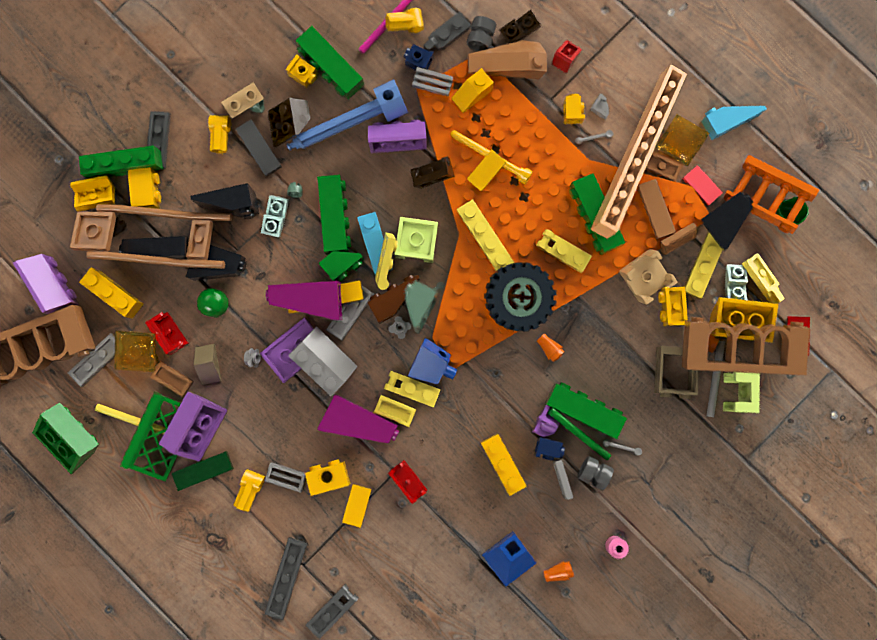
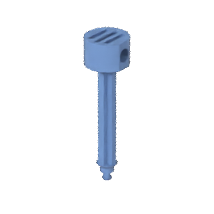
[287,79,408,150]

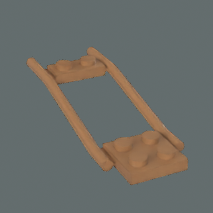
[70,204,233,269]

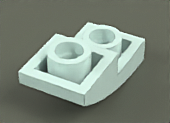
[261,195,289,237]
[725,264,748,300]

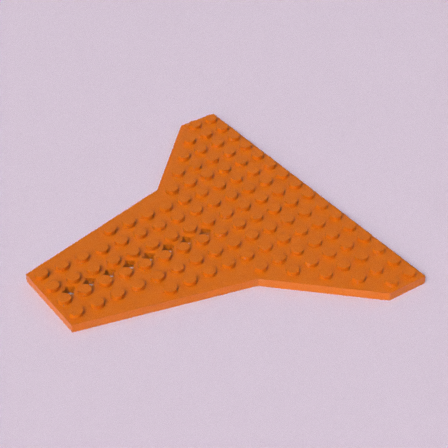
[416,59,709,368]

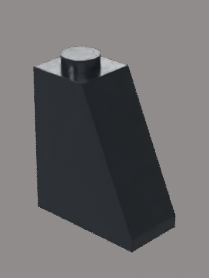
[701,192,753,252]
[186,245,247,281]

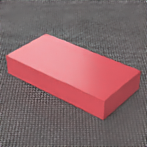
[682,165,723,206]

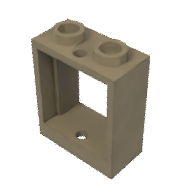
[654,346,699,399]

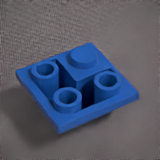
[482,531,536,587]

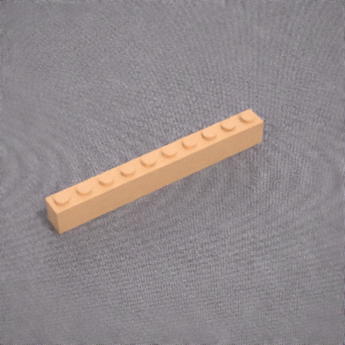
[590,65,687,239]

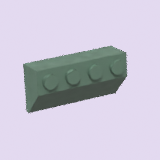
[404,280,437,334]

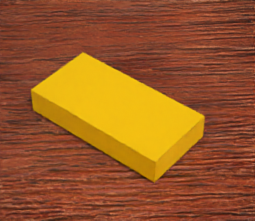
[467,149,507,191]
[342,484,372,528]

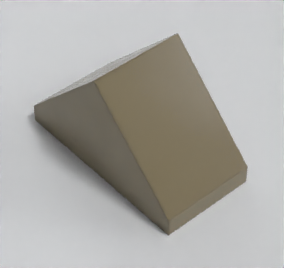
[194,344,222,385]

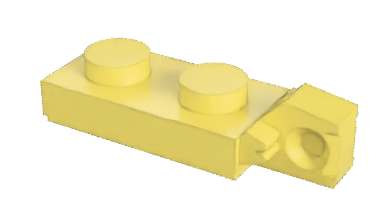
[742,254,785,304]

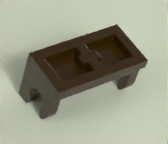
[410,156,455,189]

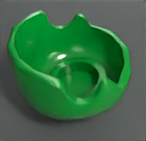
[776,197,809,225]
[197,288,229,318]

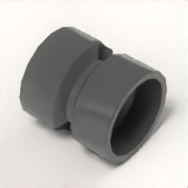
[466,16,497,51]
[577,456,614,491]

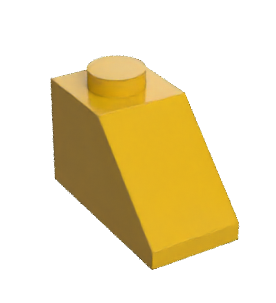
[451,68,494,113]

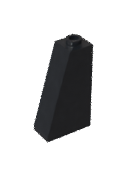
[119,236,189,260]

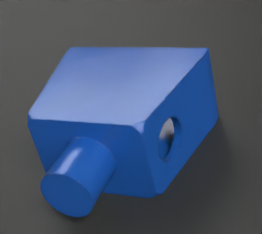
[408,338,457,384]

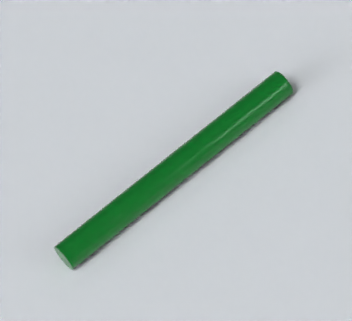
[548,408,611,461]

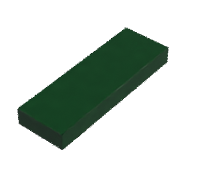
[171,451,234,491]

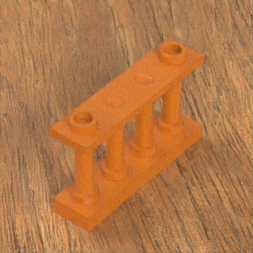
[723,155,820,234]

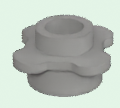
[389,316,411,339]
[244,348,261,368]

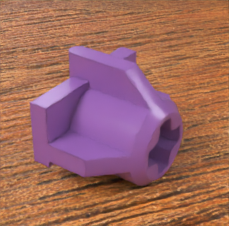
[532,405,559,437]

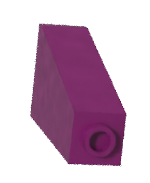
[266,281,343,320]
[317,394,399,443]

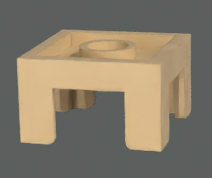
[619,249,678,305]

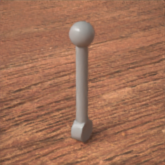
[575,130,613,144]
[603,439,642,455]

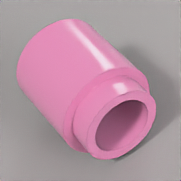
[605,536,629,559]

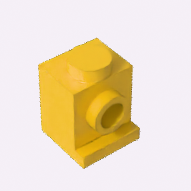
[286,54,318,88]
[563,94,585,124]

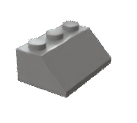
[288,326,358,396]

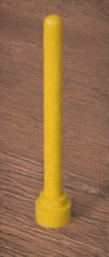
[451,130,533,184]

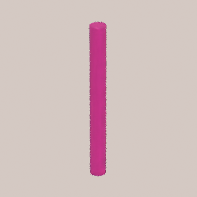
[358,0,412,54]

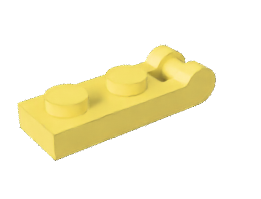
[536,229,592,273]
[375,232,397,290]
[384,371,441,407]

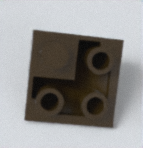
[268,98,311,147]

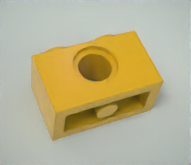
[305,459,351,496]

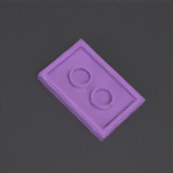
[260,317,314,383]

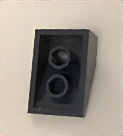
[190,183,260,219]

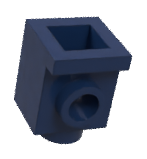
[403,44,434,71]
[534,437,565,461]

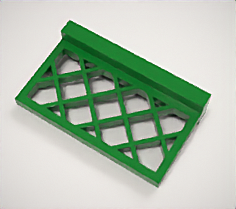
[120,391,181,481]

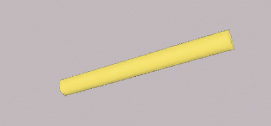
[95,404,166,435]

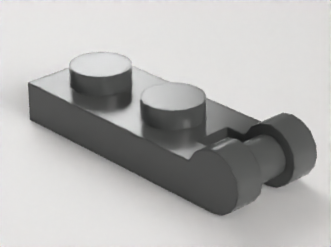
[305,584,359,639]

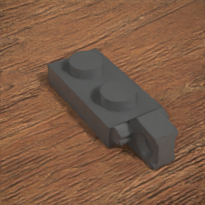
[423,11,471,52]

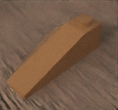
[468,41,547,79]

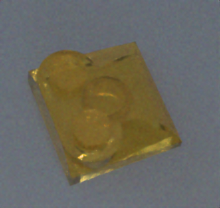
[656,114,710,166]
[115,331,159,372]

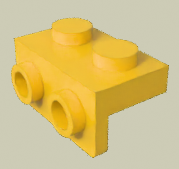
[70,175,115,212]
[658,286,688,327]

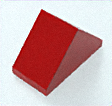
[551,40,582,74]

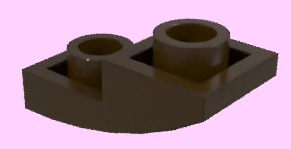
[499,10,542,44]

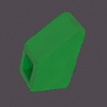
[319,251,364,282]

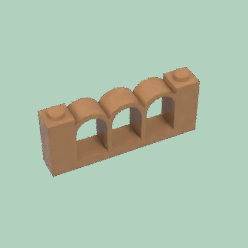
[0,305,96,389]
[682,317,810,375]

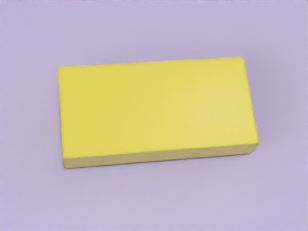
[374,395,417,427]

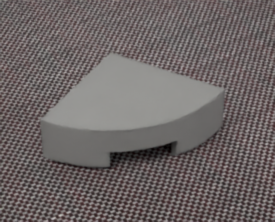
[590,93,609,120]

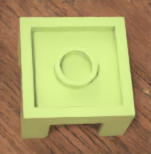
[395,217,438,263]
[723,372,760,413]

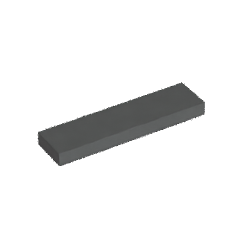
[264,537,308,620]

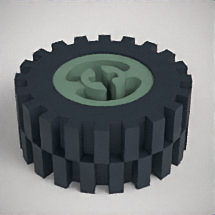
[484,262,557,332]

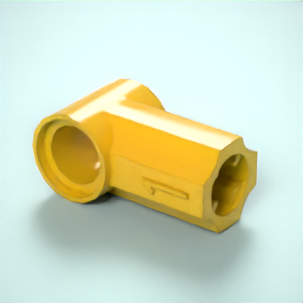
[385,8,424,33]
[208,115,231,154]
[233,469,265,512]

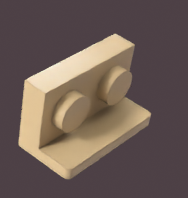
[221,82,263,118]

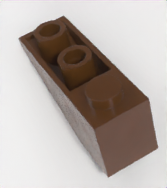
[367,274,420,324]

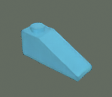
[701,106,767,140]
[357,212,393,275]

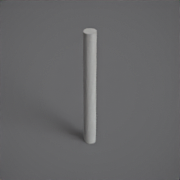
[706,341,725,418]

